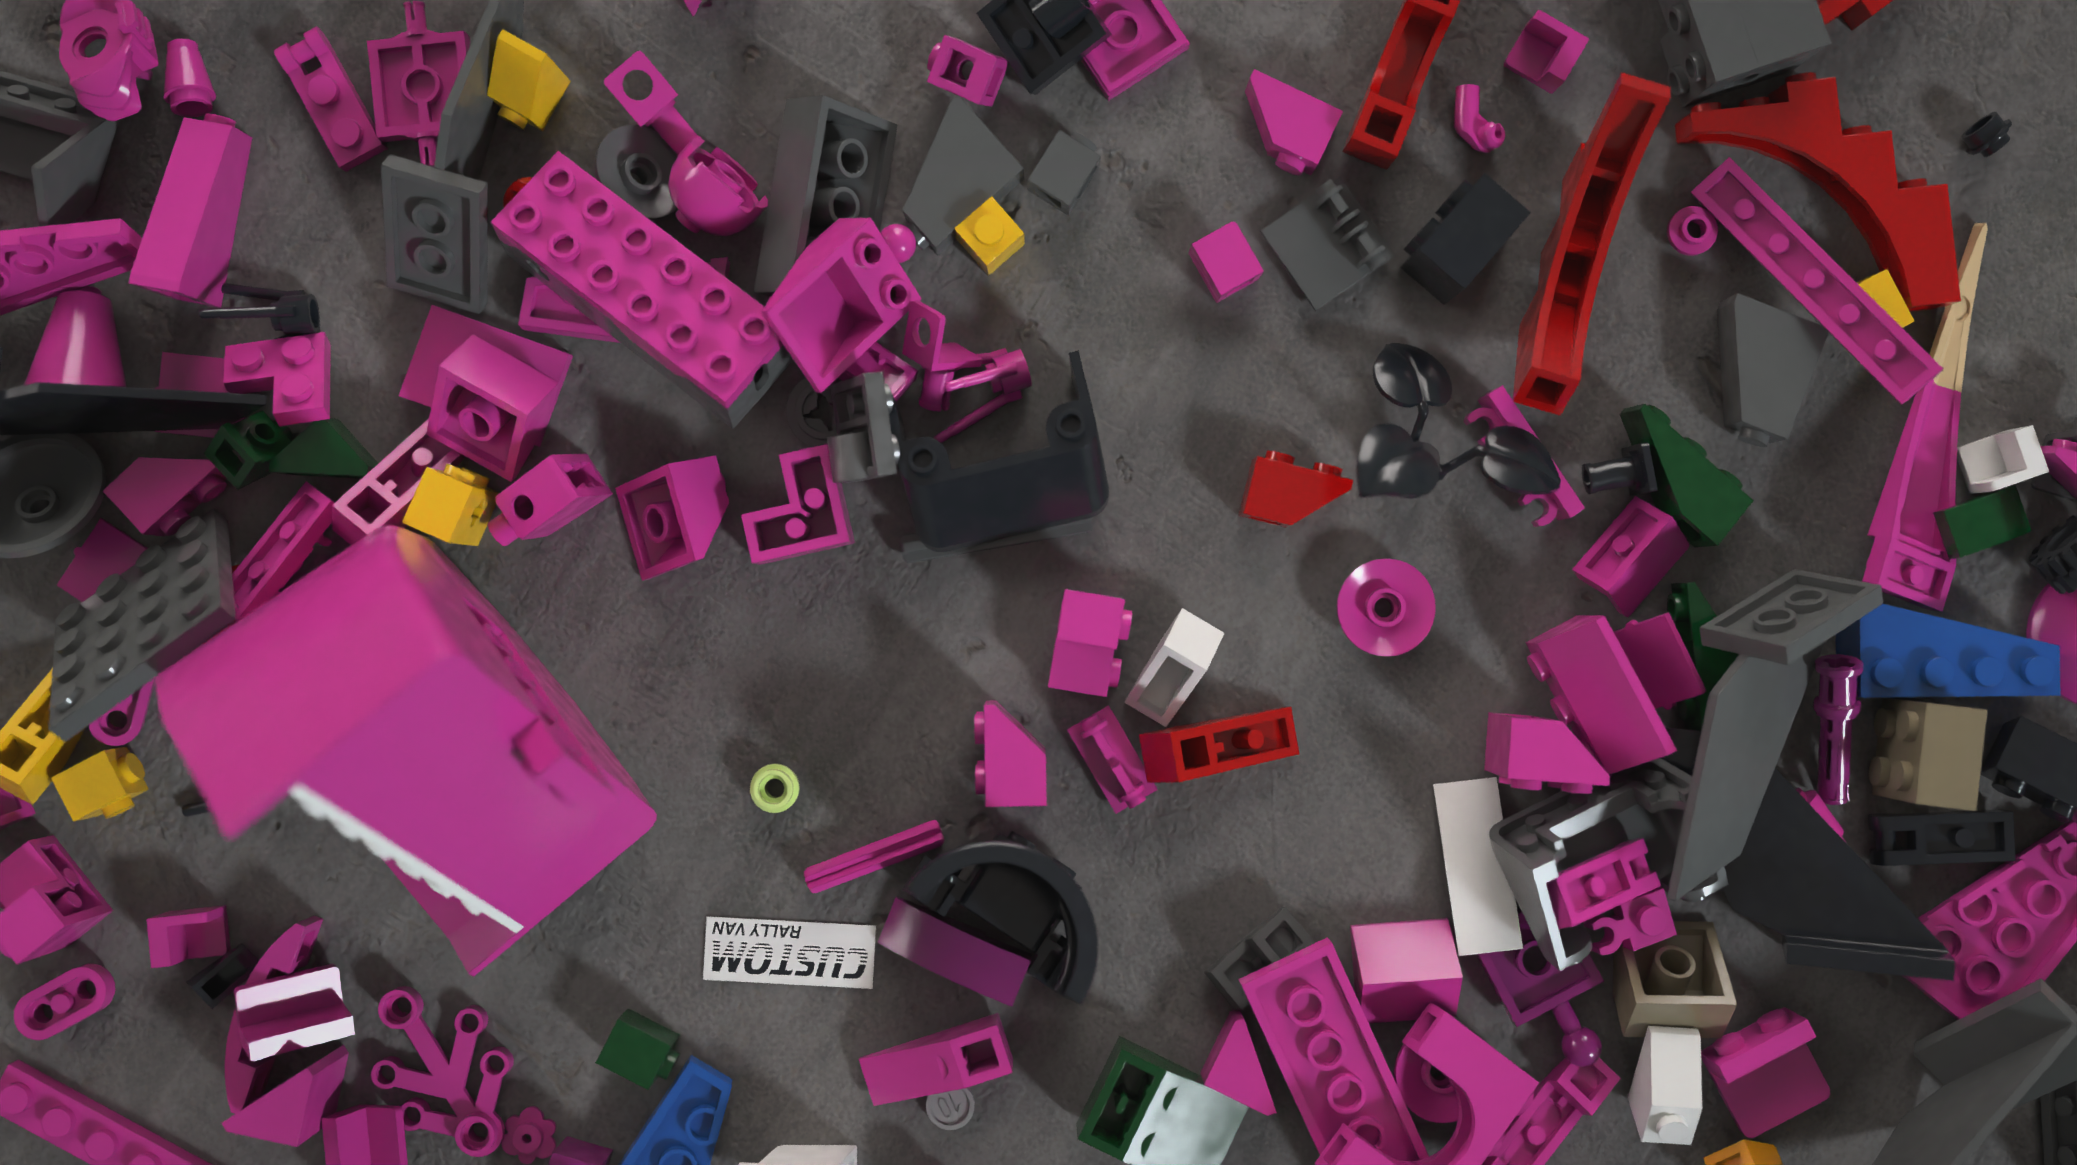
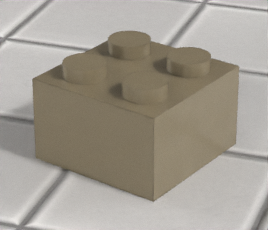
[1869,698,1987,811]

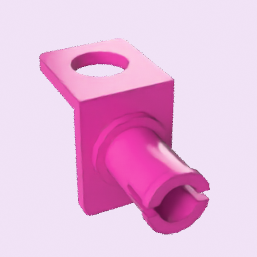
[604,51,702,157]
[902,301,983,412]

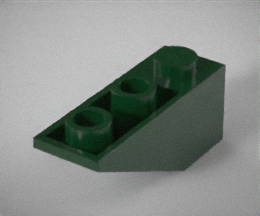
[1619,404,1754,548]
[1667,582,1739,731]

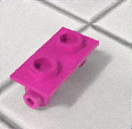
[1067,705,1158,814]

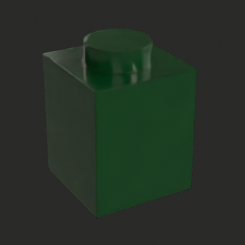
[595,1008,680,1090]

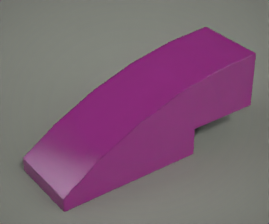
[877,896,1031,1007]

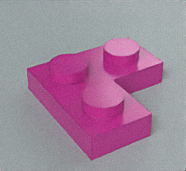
[223,332,331,426]

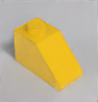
[487,29,571,131]

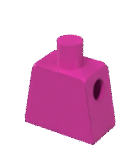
[488,454,613,546]

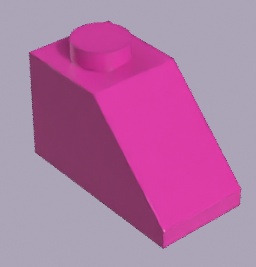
[1245,69,1343,175]

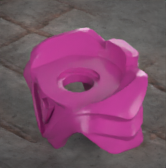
[59,0,159,121]

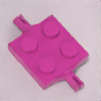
[367,1,471,167]

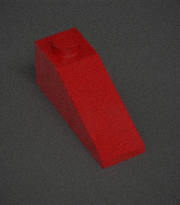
[1139,706,1300,783]

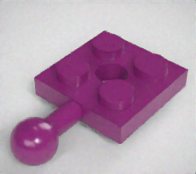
[1476,908,1604,1067]

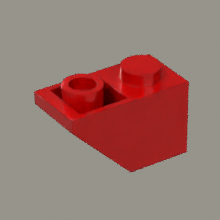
[1238,450,1354,527]

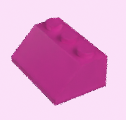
[1526,615,1677,775]

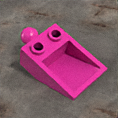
[761,218,922,393]

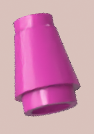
[164,39,216,117]

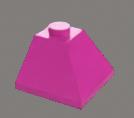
[615,455,729,581]

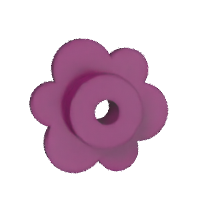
[501,1106,556,1164]

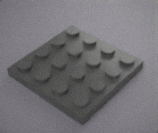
[49,508,236,742]

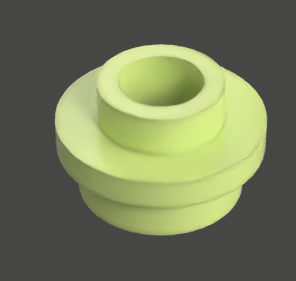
[750,764,800,813]

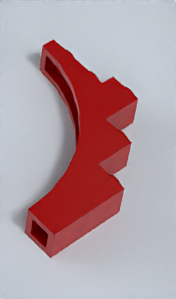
[1513,72,1671,416]
[1675,72,1961,312]

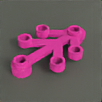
[371,986,514,1157]

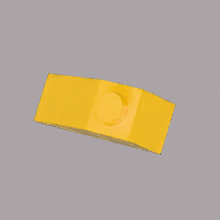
[0,668,86,805]

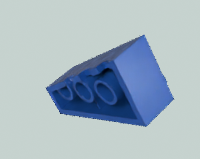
[1835,604,2061,698]

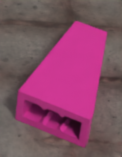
[129,113,252,308]

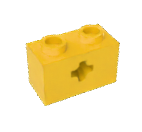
[402,463,500,546]

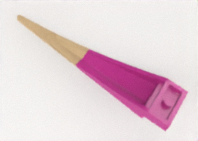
[1862,223,1988,612]

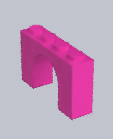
[1314,1002,1539,1165]

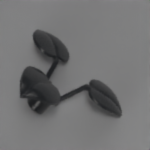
[1356,343,1561,499]

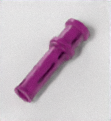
[1813,654,1864,805]

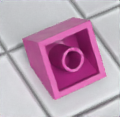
[426,334,559,482]

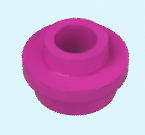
[1667,206,1718,256]

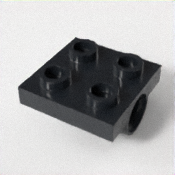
[976,0,1112,95]

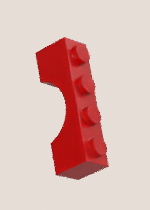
[1342,0,1460,170]

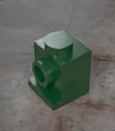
[204,410,292,490]

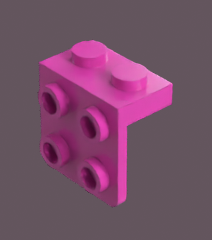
[1701,1007,1830,1138]

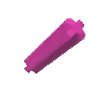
[804,820,945,894]

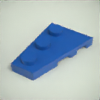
[618,1055,732,1165]

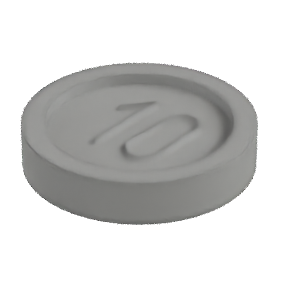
[926,1087,975,1130]

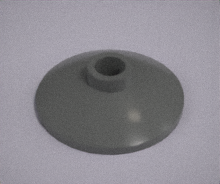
[594,125,678,220]

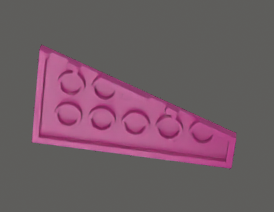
[0,218,142,316]
[1903,820,2077,1020]

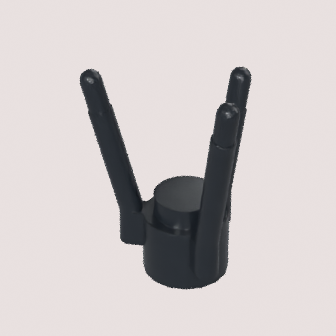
[198,283,320,339]

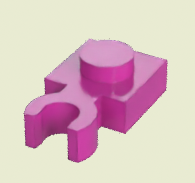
[1583,887,1677,955]

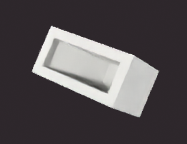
[1124,608,1224,727]
[1628,1025,1702,1145]

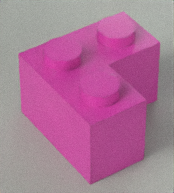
[741,444,855,565]
[1048,589,1132,697]
[0,835,113,964]

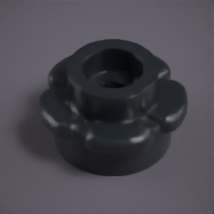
[1961,112,2012,157]

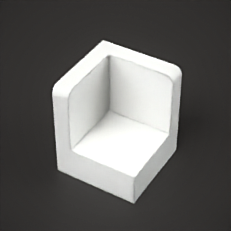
[1957,425,2049,494]

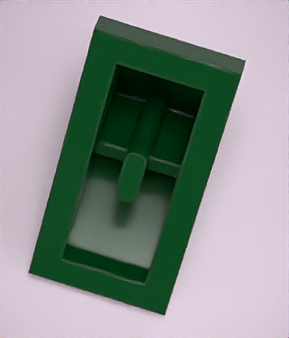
[269,417,378,479]

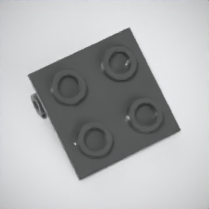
[1260,176,1396,311]

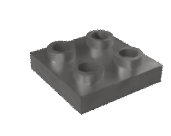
[827,372,900,483]

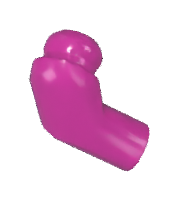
[1454,84,1505,153]

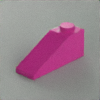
[332,419,465,546]

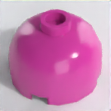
[668,138,768,236]

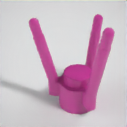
[921,348,1032,443]

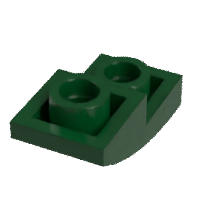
[1933,485,2032,559]

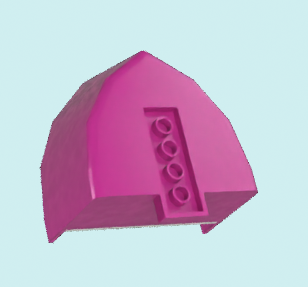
[154,525,657,977]

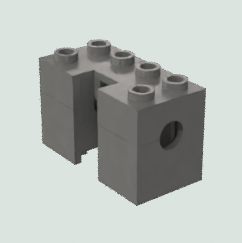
[1658,0,1831,108]

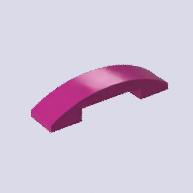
[225,916,323,1114]
[1482,1058,1621,1165]

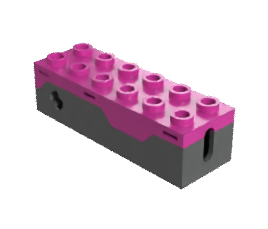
[491,151,794,429]

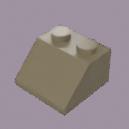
[1613,921,1737,1038]

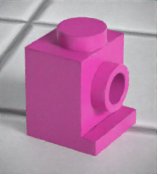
[927,35,1009,107]

